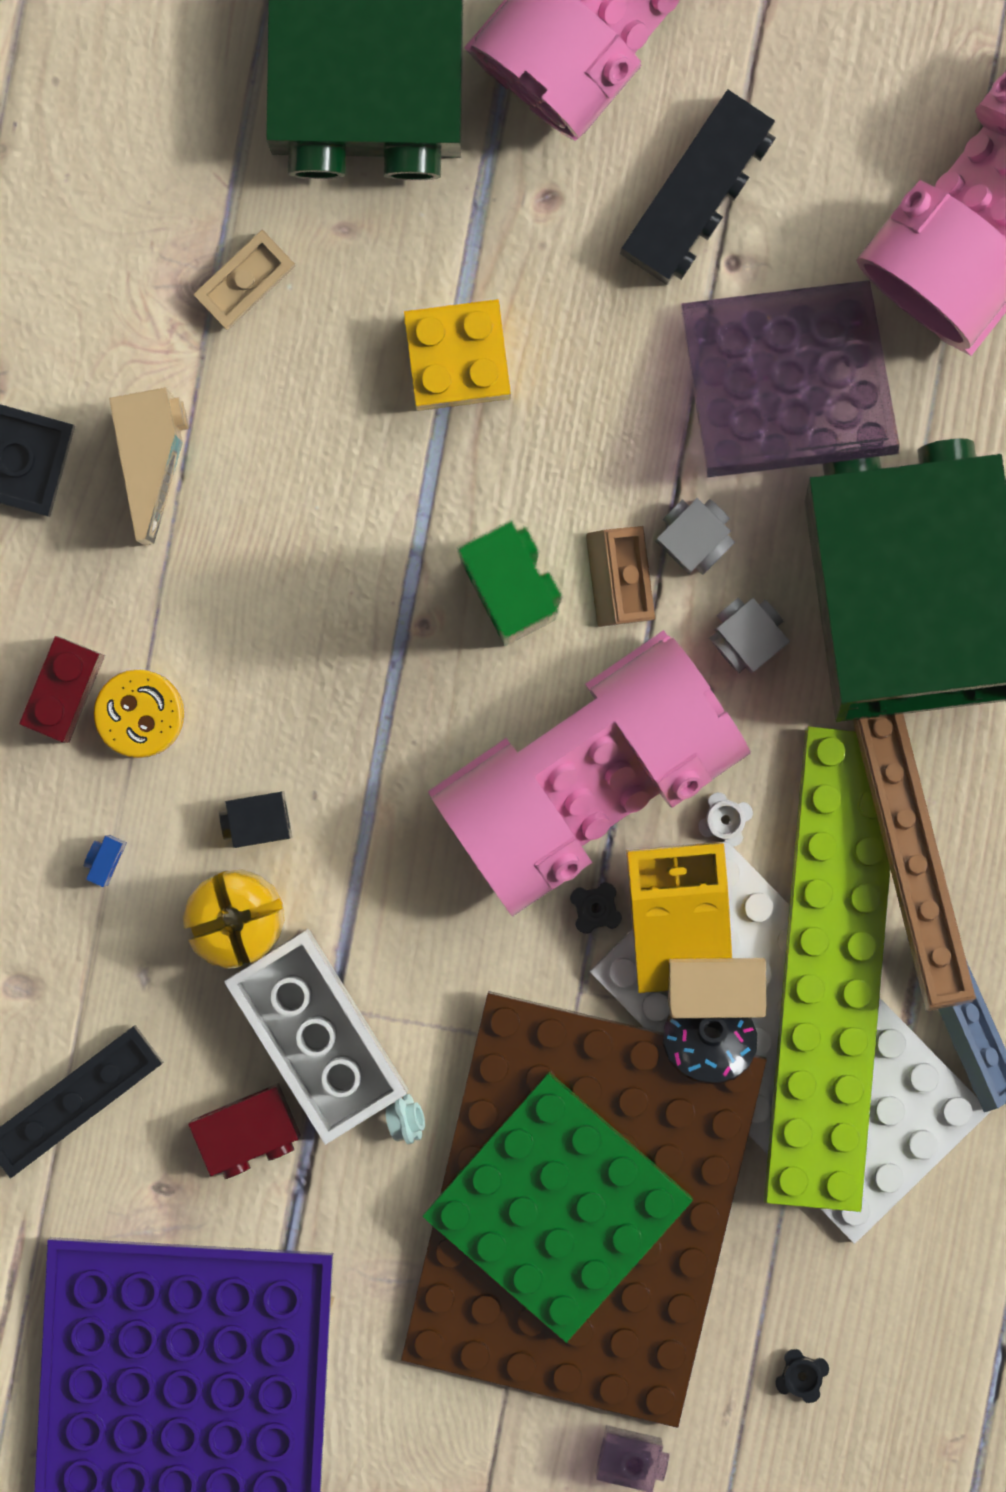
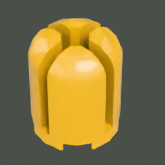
[183,869,285,969]

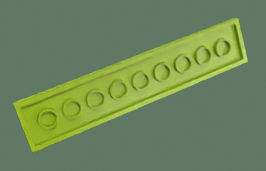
[764,726,890,1212]

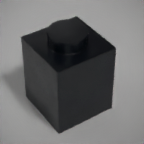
[219,791,292,848]

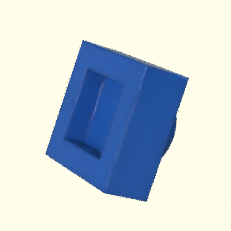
[83,835,127,887]

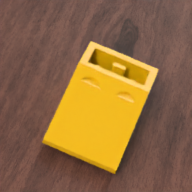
[626,842,732,993]

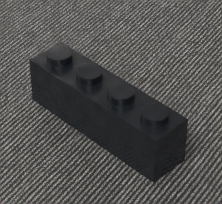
[620,89,776,285]

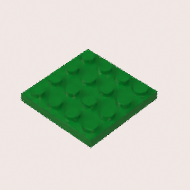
[422,1072,693,1343]

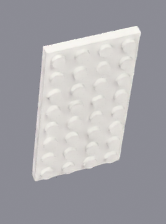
[590,840,991,1244]

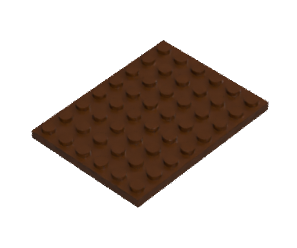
[401,991,767,1428]

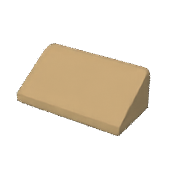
[668,958,766,1018]

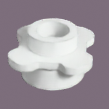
[698,792,753,847]

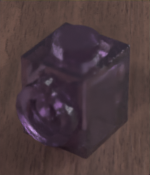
[595,1425,669,1492]

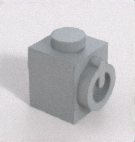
[655,498,735,575]
[709,597,790,673]

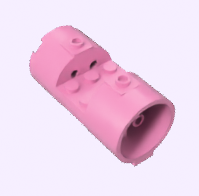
[464,0,679,141]
[856,71,1006,356]
[428,630,751,917]

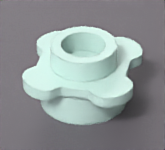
[386,1094,425,1144]

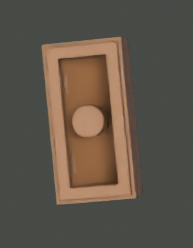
[586,526,655,627]

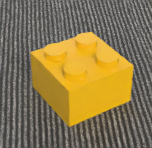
[404,299,511,411]

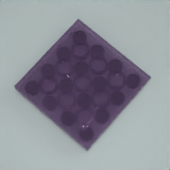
[681,280,900,478]

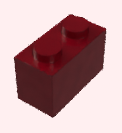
[19,636,105,743]
[188,1083,301,1179]

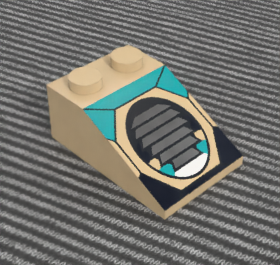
[109,387,189,545]

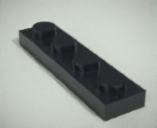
[0,1025,164,1179]

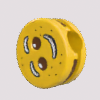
[94,670,185,758]

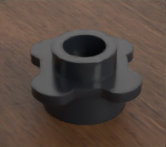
[570,882,622,934]
[775,1349,829,1403]

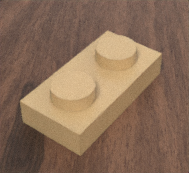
[193,229,296,331]

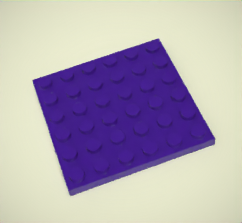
[34,1237,334,1492]

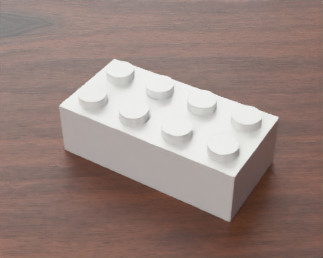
[224,929,408,1145]

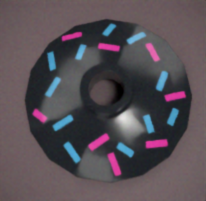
[663,1015,757,1085]

